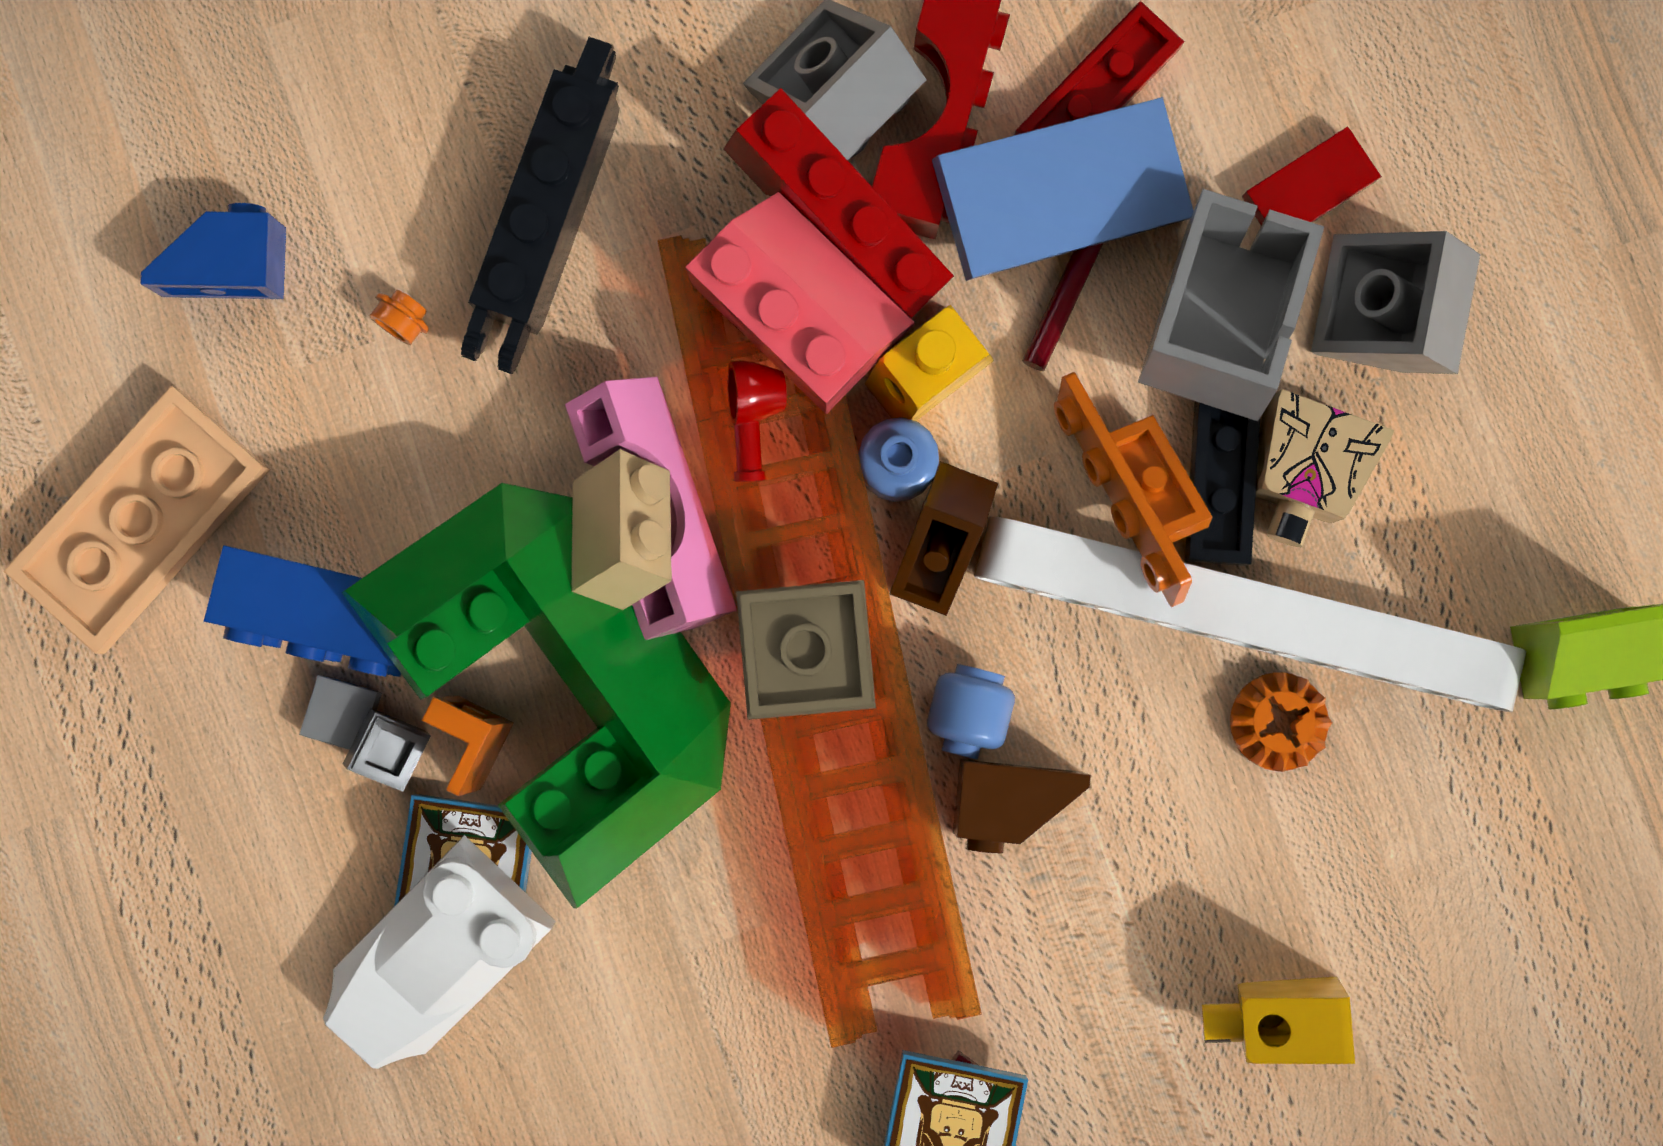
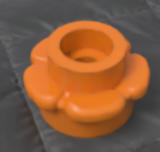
[369,290,429,345]

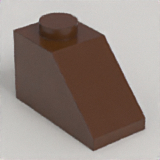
[889,461,998,616]
[953,759,1091,854]

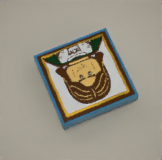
[394,794,532,906]
[884,1050,1028,1146]

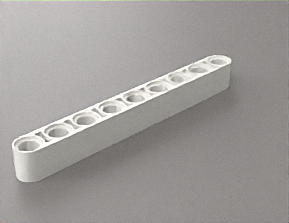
[974,516,1526,712]

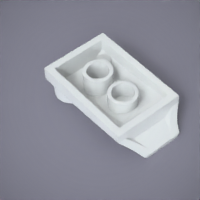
[323,835,556,1069]

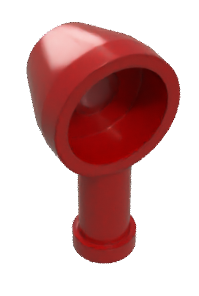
[727,361,787,482]

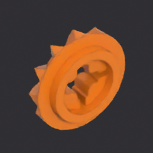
[1230,672,1332,772]

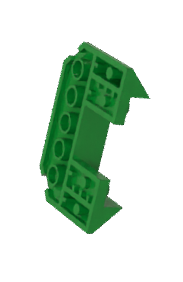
[342,483,731,909]

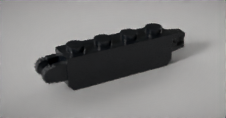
[461,36,620,374]

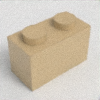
[572,449,672,610]

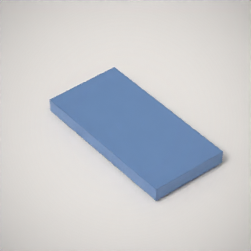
[932,97,1193,281]

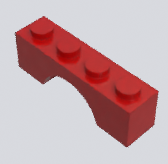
[872,0,1010,240]
[723,88,954,319]

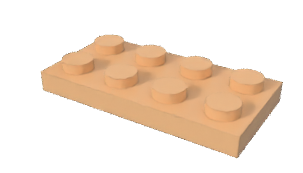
[3,386,271,654]

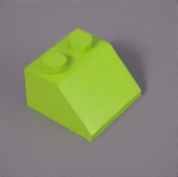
[1510,603,1663,710]

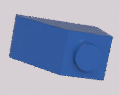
[140,203,286,299]

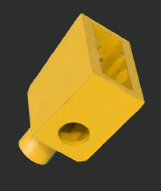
[865,305,994,421]
[1202,976,1355,1064]

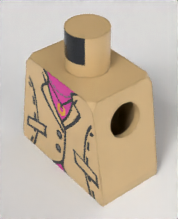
[1256,389,1394,547]

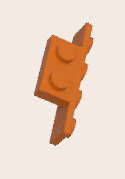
[1054,372,1212,607]

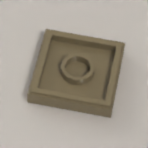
[736,580,876,720]

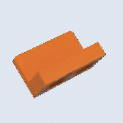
[422,696,514,796]

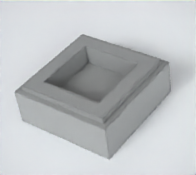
[299,675,382,750]

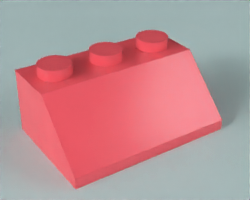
[685,192,915,414]

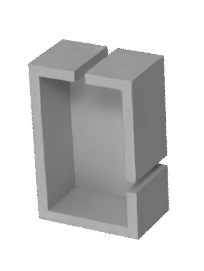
[1138,189,1324,421]

